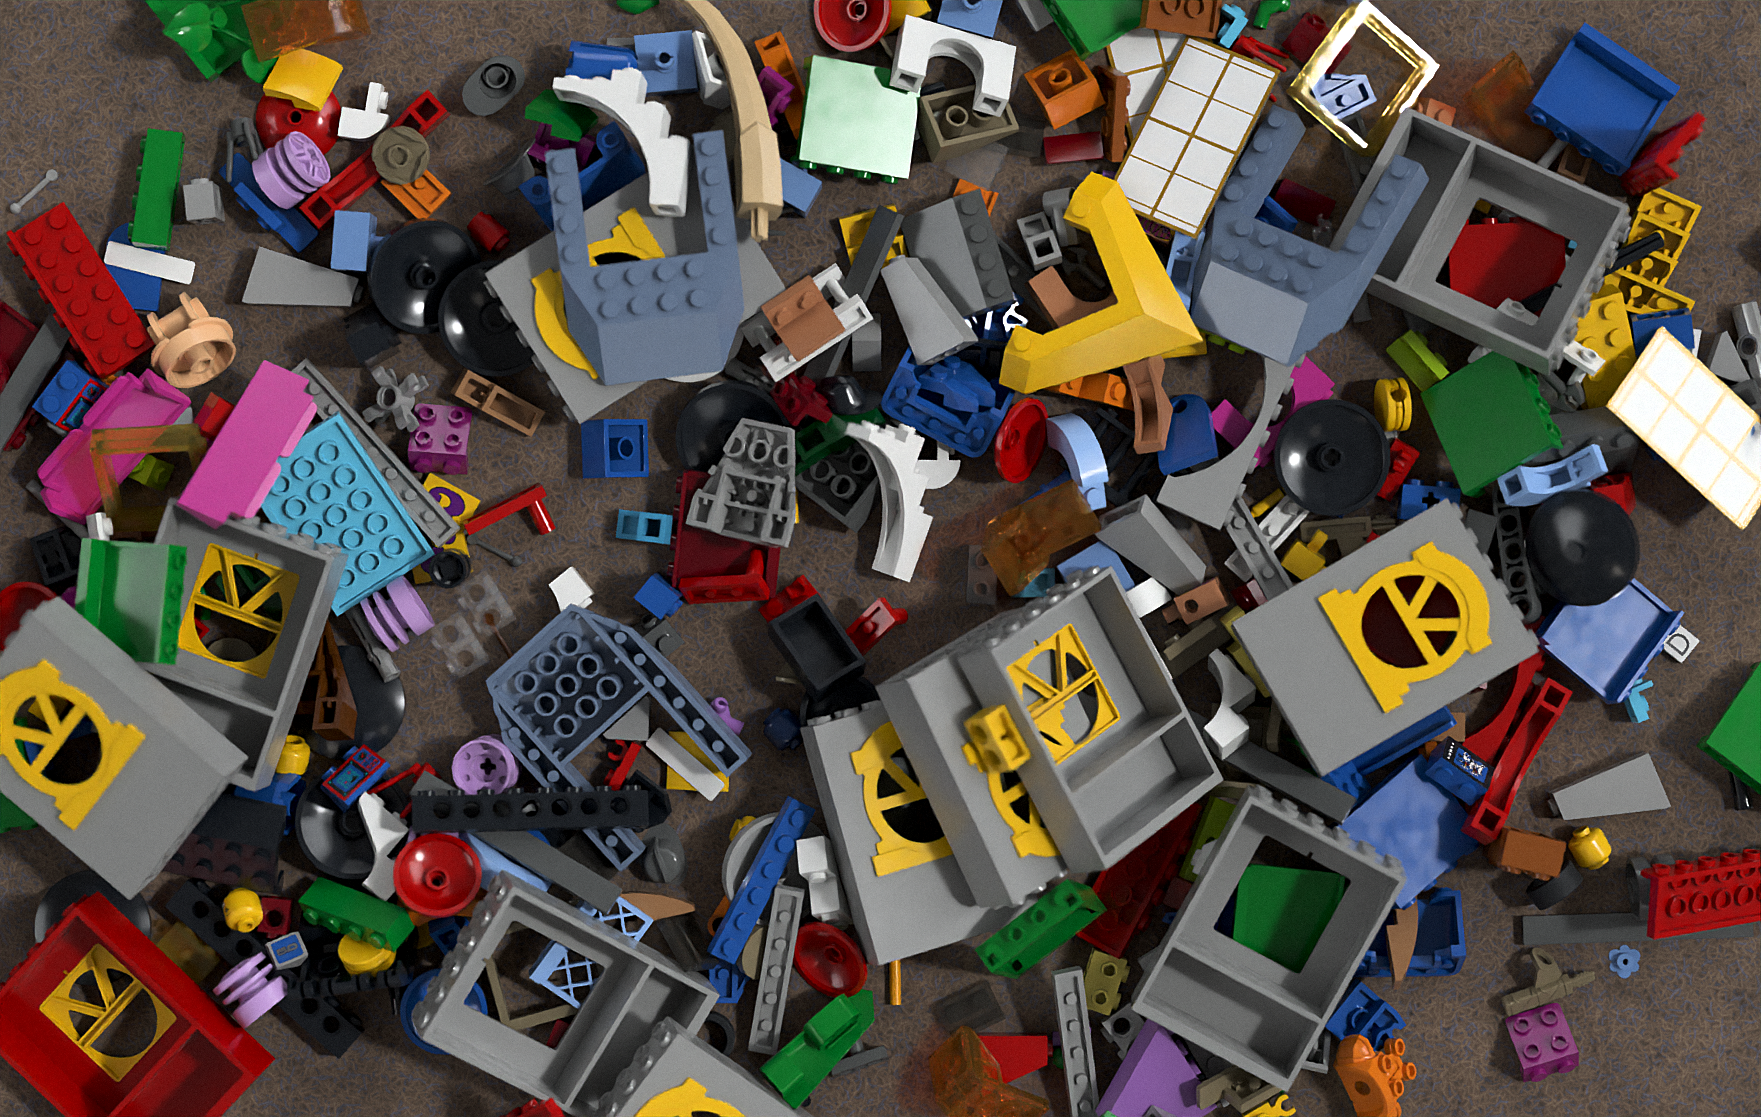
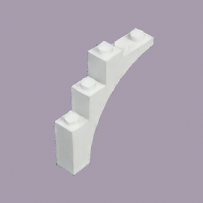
[553,68,694,217]
[846,421,933,582]

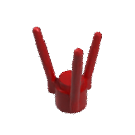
[1231,34,1289,102]
[367,762,442,819]

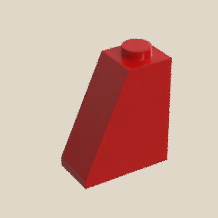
[977,1032,1053,1094]

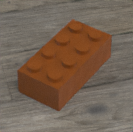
[1482,825,1566,881]

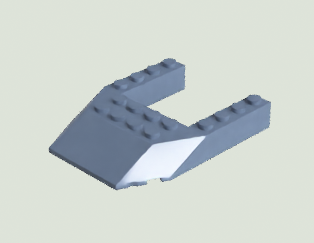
[1190,105,1429,367]
[545,130,745,386]
[486,603,752,872]

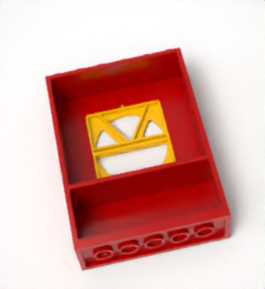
[0,891,275,1117]

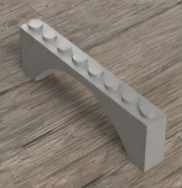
[1156,353,1306,531]

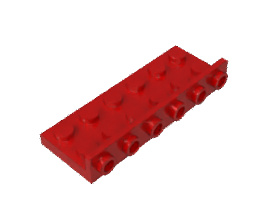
[1618,111,1707,197]
[6,202,157,381]
[1641,849,1761,940]

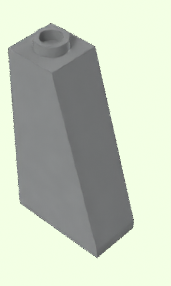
[241,246,365,308]
[880,255,978,365]
[1095,495,1206,595]
[1547,752,1671,820]

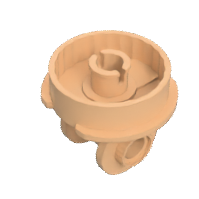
[147,292,236,388]

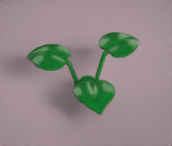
[162,0,282,85]

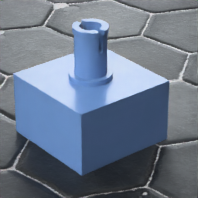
[937,0,1003,40]
[634,30,699,97]
[780,158,822,218]
[331,210,384,275]
[1055,540,1136,592]

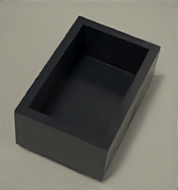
[768,593,866,703]

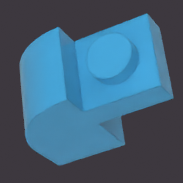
[616,509,673,544]

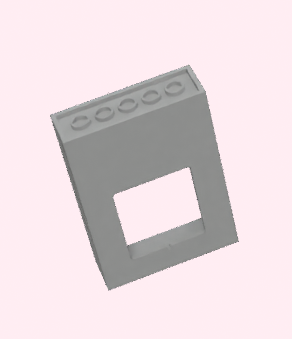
[1329,106,1632,376]
[1131,785,1407,1092]
[412,869,720,1117]

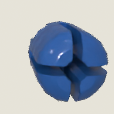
[565,40,638,80]

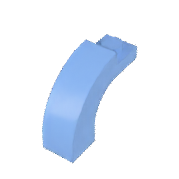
[1165,228,1206,311]
[1045,413,1109,513]
[1497,444,1608,506]
[458,833,551,892]

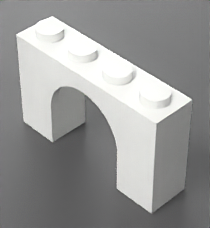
[889,15,1016,117]

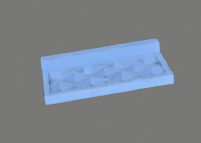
[528,896,654,1009]

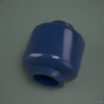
[763,708,803,751]

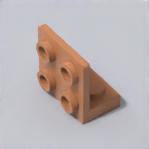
[760,275,846,362]

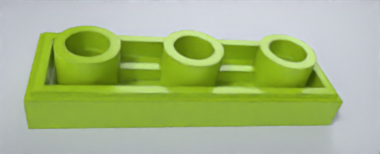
[1179,795,1236,882]

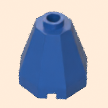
[231,773,306,836]

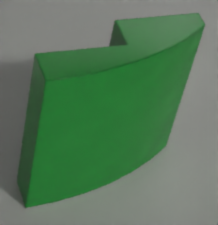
[525,88,599,142]

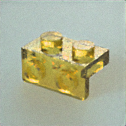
[156,920,223,985]

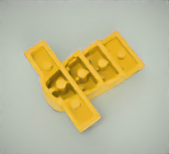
[1602,188,1702,314]

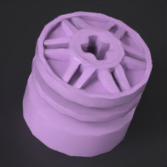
[252,131,331,209]
[360,575,435,652]
[452,734,523,795]
[213,952,288,1029]

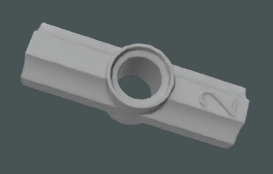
[1731,302,1761,391]

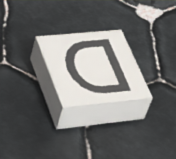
[1663,625,1699,663]

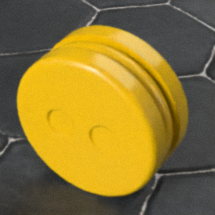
[1374,377,1412,432]
[338,934,396,977]

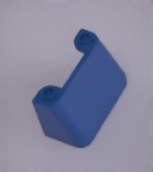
[518,120,646,232]
[881,345,1016,457]
[1353,887,1466,978]

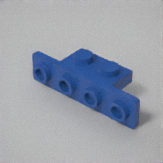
[219,153,319,253]

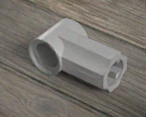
[1043,187,1082,247]

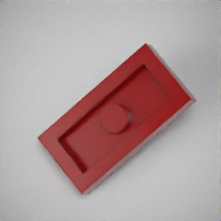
[1377,437,1420,502]
[758,575,822,623]
[603,739,642,791]

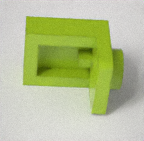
[128,453,174,491]

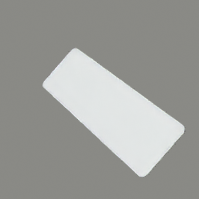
[104,241,195,284]
[646,728,724,801]

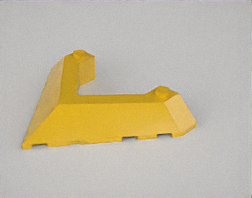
[999,171,1204,395]

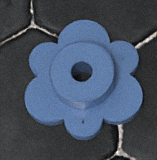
[1609,945,1640,978]

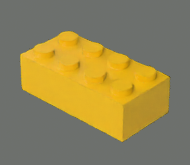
[1571,284,1637,409]

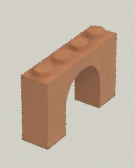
[1024,265,1118,330]

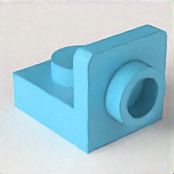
[1217,4,1248,49]
[1008,568,1055,597]
[1624,678,1653,723]

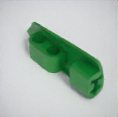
[759,989,875,1110]

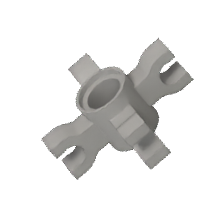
[362,366,429,432]

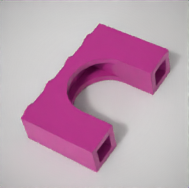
[1211,356,1335,468]

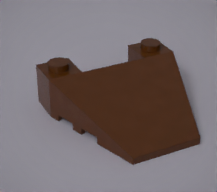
[261,620,357,741]

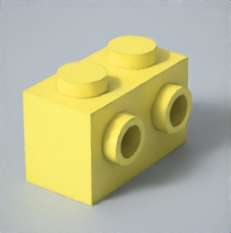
[1083,948,1130,1016]

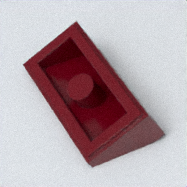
[1043,131,1104,166]
[1273,178,1337,229]

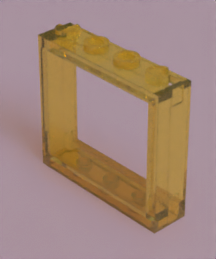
[1286,0,1439,157]
[89,423,207,533]

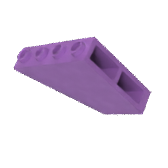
[1095,1018,1217,1117]

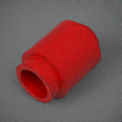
[467,211,510,254]

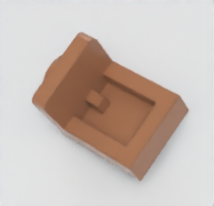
[1409,97,1456,126]

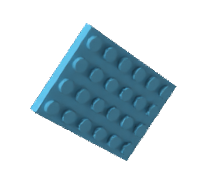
[260,411,435,617]

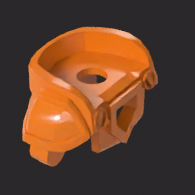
[1333,1034,1416,1117]

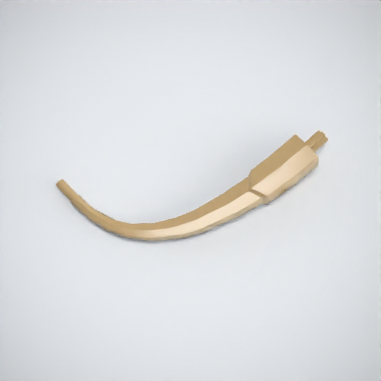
[677,0,783,242]

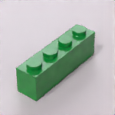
[128,128,186,251]
[298,877,415,953]

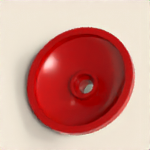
[814,0,892,52]
[256,91,342,155]
[994,397,1048,483]
[0,581,59,653]
[393,833,482,918]
[793,922,868,997]

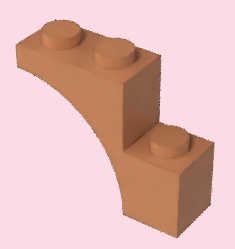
[1122,355,1173,454]

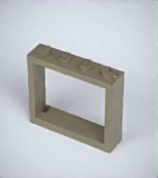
[483,898,604,1030]

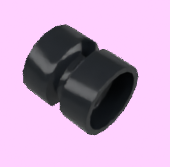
[429,548,472,589]

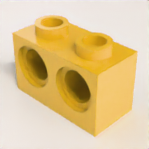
[964,704,1032,774]

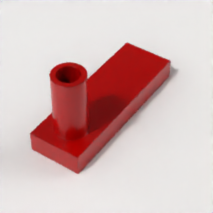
[462,482,556,535]
[678,550,770,604]
[845,597,908,656]

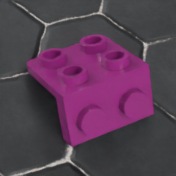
[408,404,472,475]
[1505,1003,1579,1082]

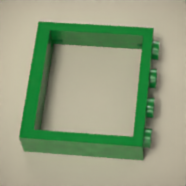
[975,878,1107,979]

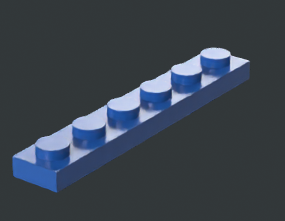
[707,796,816,964]

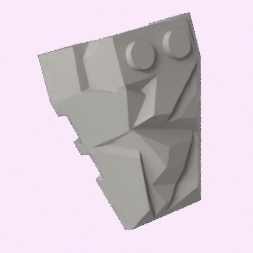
[685,418,796,548]

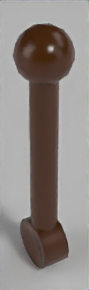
[483,613,513,660]

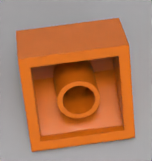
[1023,49,1105,130]

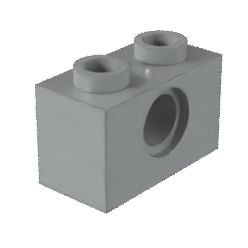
[183,178,225,225]

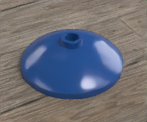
[400,968,488,1055]

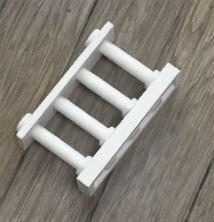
[739,263,873,382]
[1467,298,1605,415]

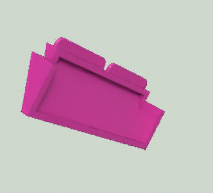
[176,360,317,530]
[37,368,192,525]

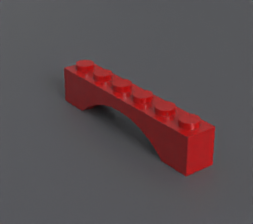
[299,89,451,231]
[1459,608,1546,767]
[1460,677,1573,845]

